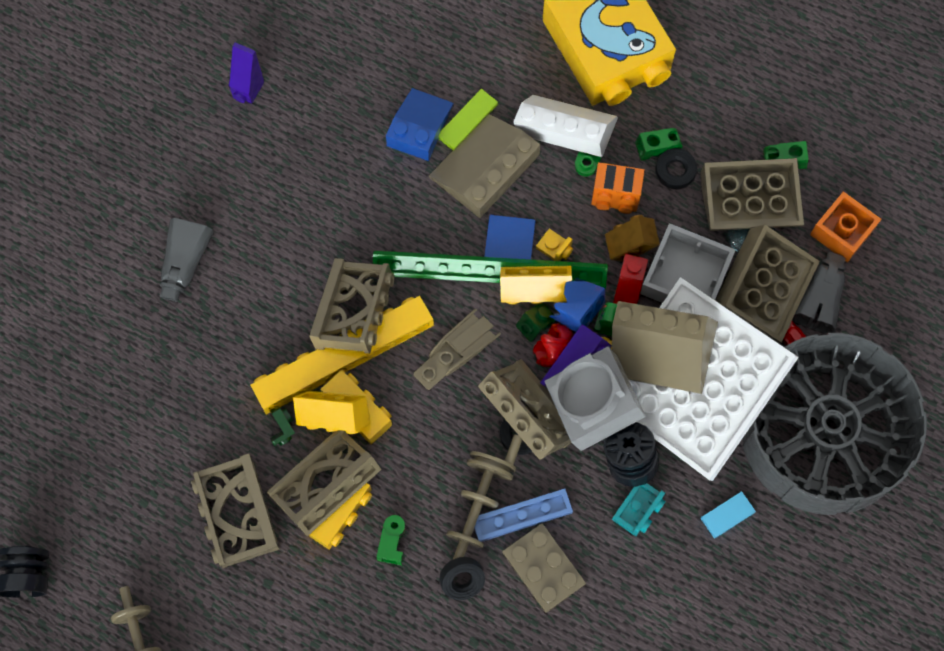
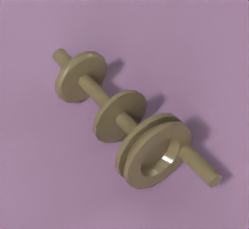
[446,434,522,559]
[110,586,162,651]

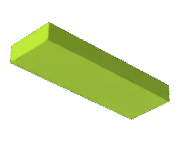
[438,89,498,150]

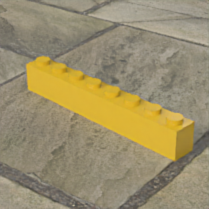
[250,296,434,415]

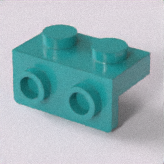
[612,483,666,536]

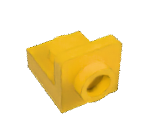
[536,228,573,261]

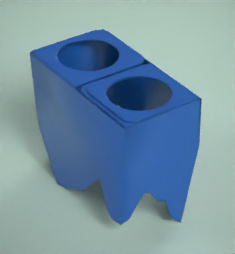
[549,278,605,332]

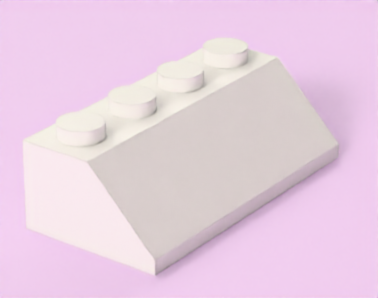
[514,95,618,157]

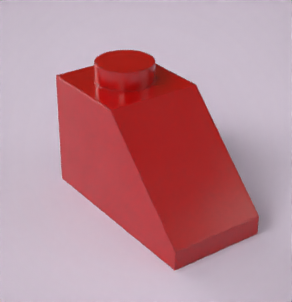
[613,254,648,304]

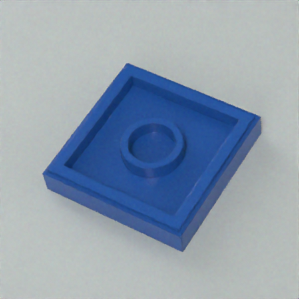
[484,215,535,260]

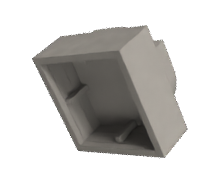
[640,223,735,303]
[544,346,646,451]

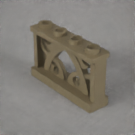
[309,258,394,354]
[478,359,571,460]
[267,430,382,536]
[191,454,280,568]

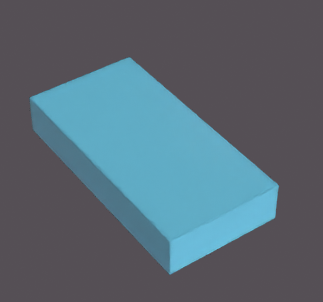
[701,491,756,539]

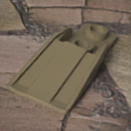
[414,309,501,390]

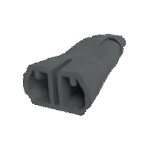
[159,218,214,302]
[792,252,846,334]

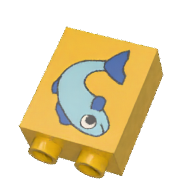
[543,0,676,106]

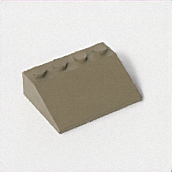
[429,114,540,218]
[700,158,804,231]
[715,225,820,343]
[612,301,718,394]

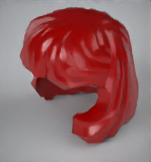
[533,324,574,367]

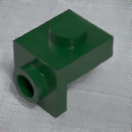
[516,303,556,342]
[270,406,295,446]

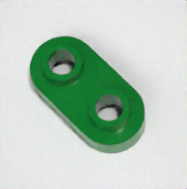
[575,151,601,176]

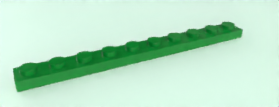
[373,251,608,289]

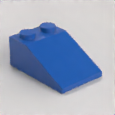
[386,88,454,161]

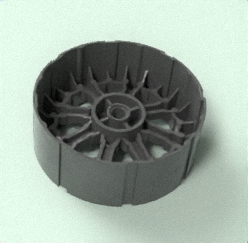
[743,333,927,515]

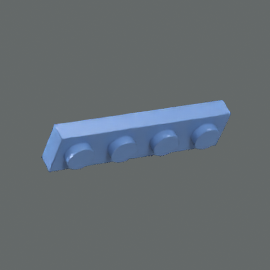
[474,489,573,542]

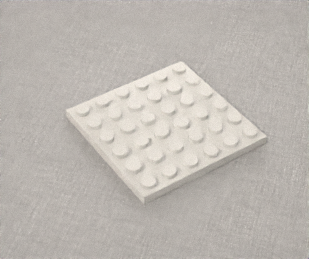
[629,277,799,481]

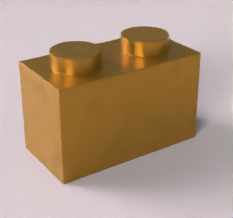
[605,215,660,262]

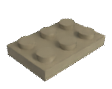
[502,523,586,613]

